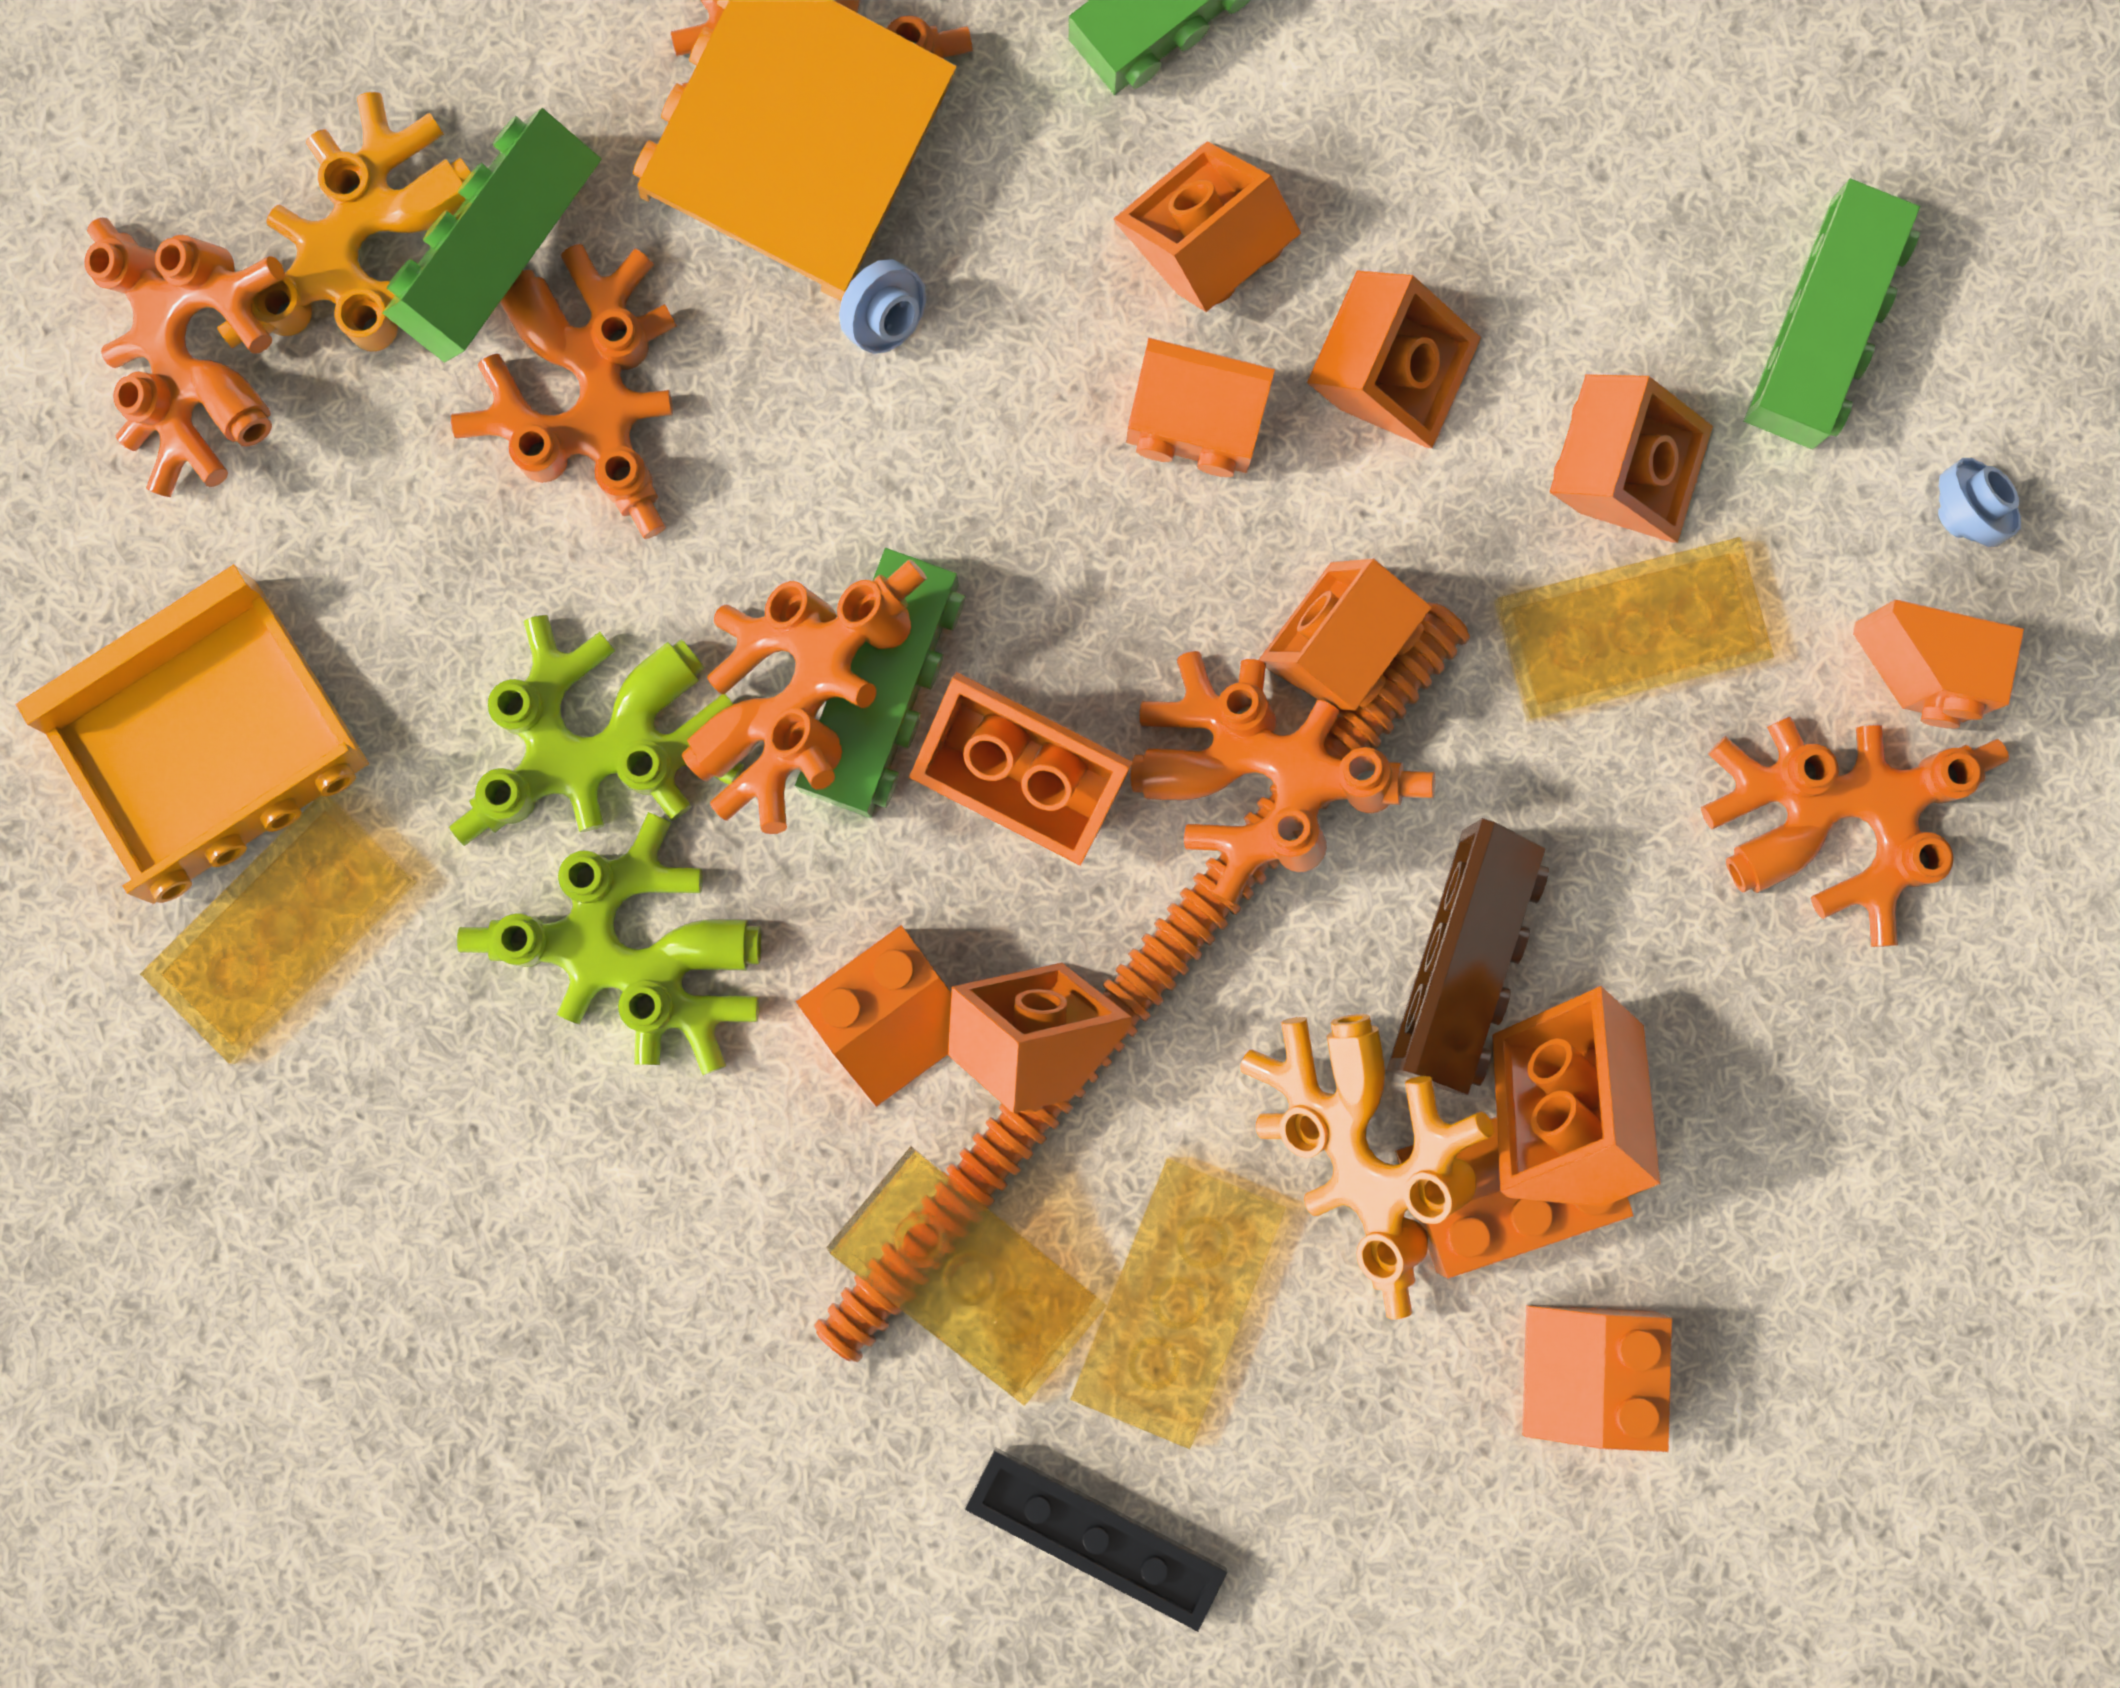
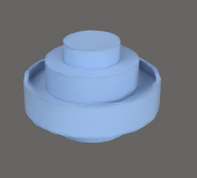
[839,259,926,354]
[1938,458,2021,547]

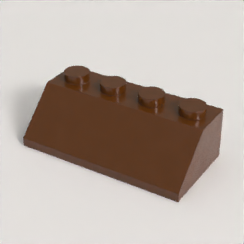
[1386,818,1549,1095]

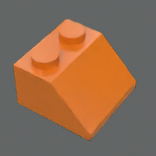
[1113,141,1301,312]
[1307,270,1481,449]
[1126,338,1275,477]
[1549,374,1713,543]
[1258,558,1431,710]
[1853,599,2024,729]
[795,925,951,1107]
[948,963,1131,1113]
[1522,1305,1672,1452]

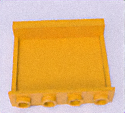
[633,0,957,301]
[15,564,369,904]

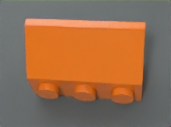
[909,672,1132,866]
[1492,986,1661,1207]
[1395,1117,1634,1279]

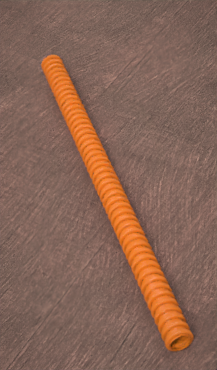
[814,602,1470,1362]

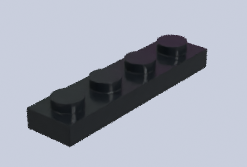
[965,1447,1228,1632]

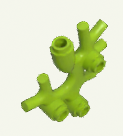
[449,615,744,846]
[457,812,762,1076]

